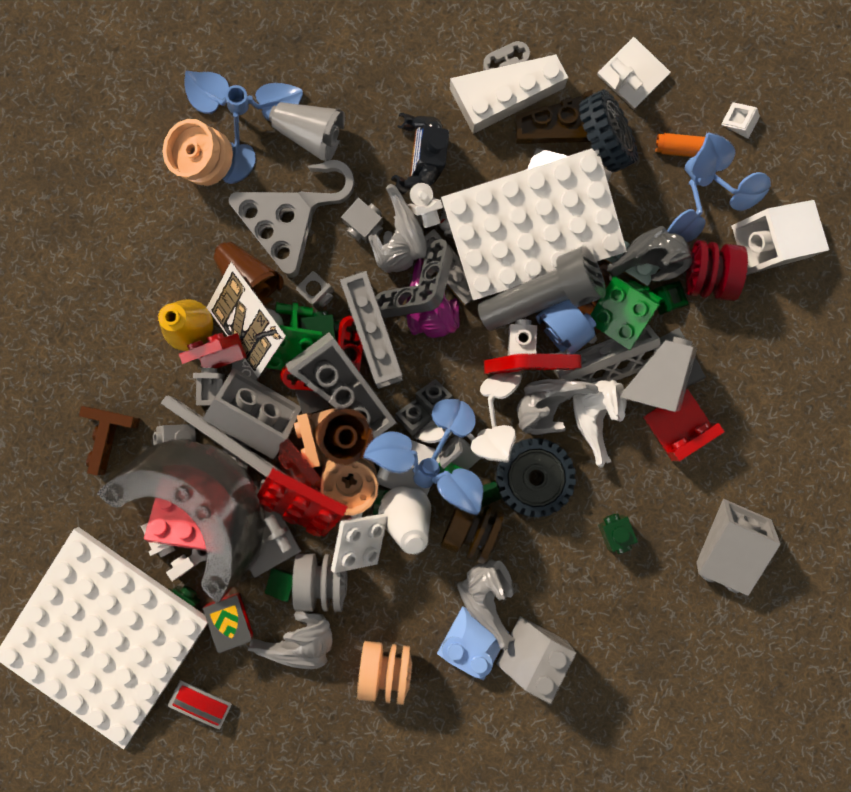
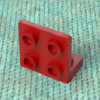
[643,389,724,461]

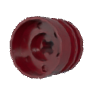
[686,240,748,301]

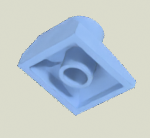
[437,606,509,680]

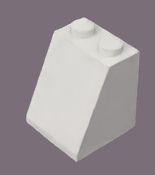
[732,200,829,275]

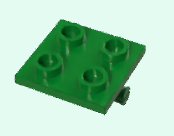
[590,276,663,350]
[265,302,322,370]

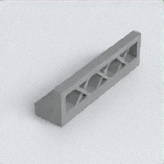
[554,324,661,398]

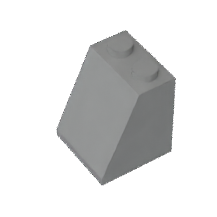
[621,337,697,412]
[696,499,780,596]
[496,616,576,704]

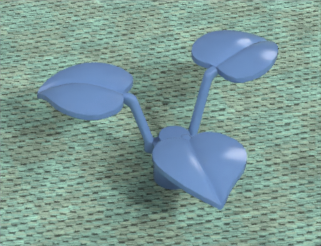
[184,71,303,184]
[667,132,771,242]
[364,399,483,515]

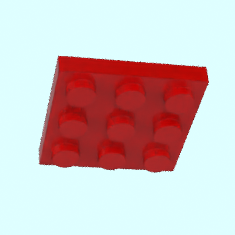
[254,468,348,537]

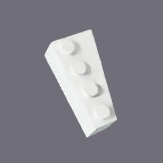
[450,55,568,134]

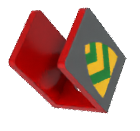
[203,592,253,653]

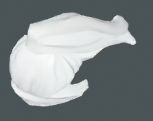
[573,380,627,468]

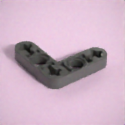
[375,239,453,318]

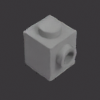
[341,197,383,243]

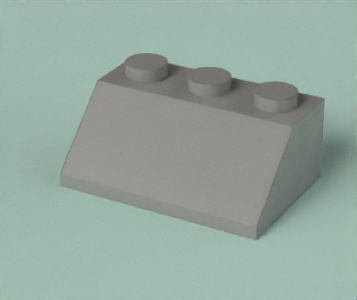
[203,367,301,459]

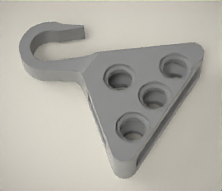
[229,160,355,278]

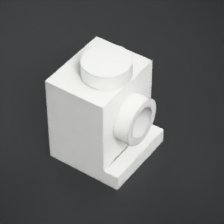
[508,319,537,355]

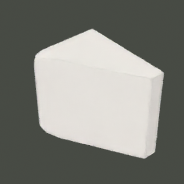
[721,102,760,139]

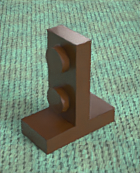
[79,406,140,476]

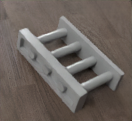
[340,271,403,389]

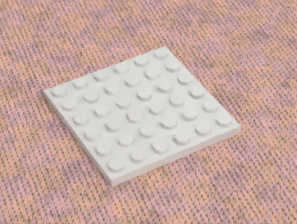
[0,527,208,749]

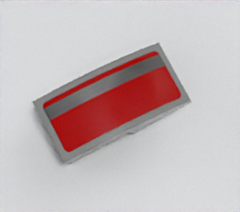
[167,680,232,730]

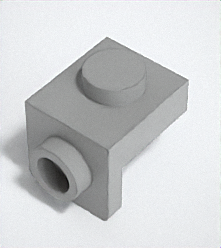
[193,368,225,406]
[153,424,196,453]

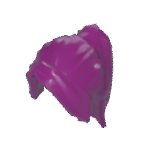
[406,259,460,338]

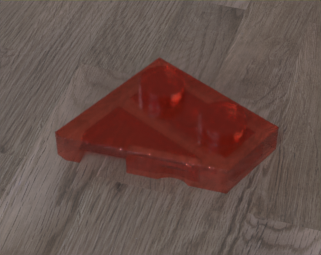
[278,439,321,491]

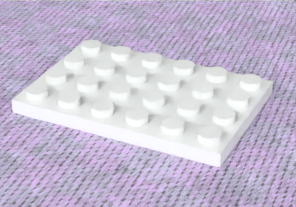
[441,148,627,300]

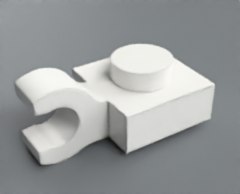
[166,549,214,581]

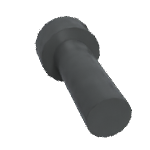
[478,246,606,331]

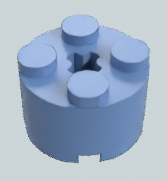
[536,300,596,354]

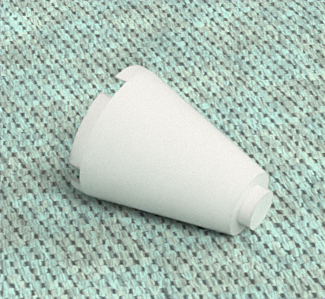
[378,486,431,554]

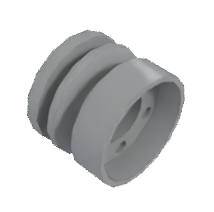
[292,553,347,612]

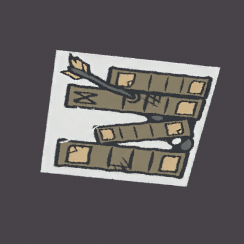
[207,262,286,378]

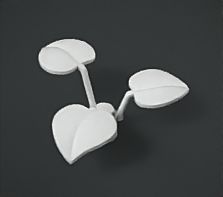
[415,371,522,462]

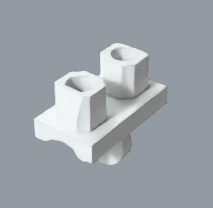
[408,183,443,228]

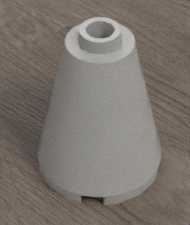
[269,102,345,162]

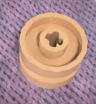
[163,119,233,186]

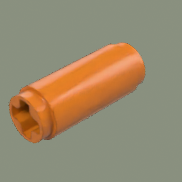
[655,133,705,157]

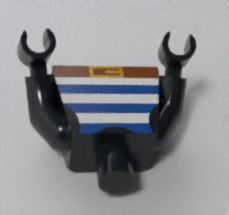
[391,113,449,194]

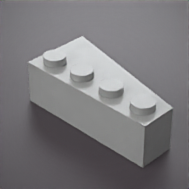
[286,333,397,438]

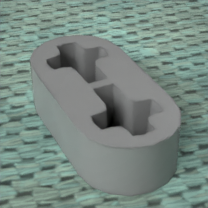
[483,41,530,71]

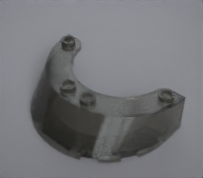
[97,439,266,604]

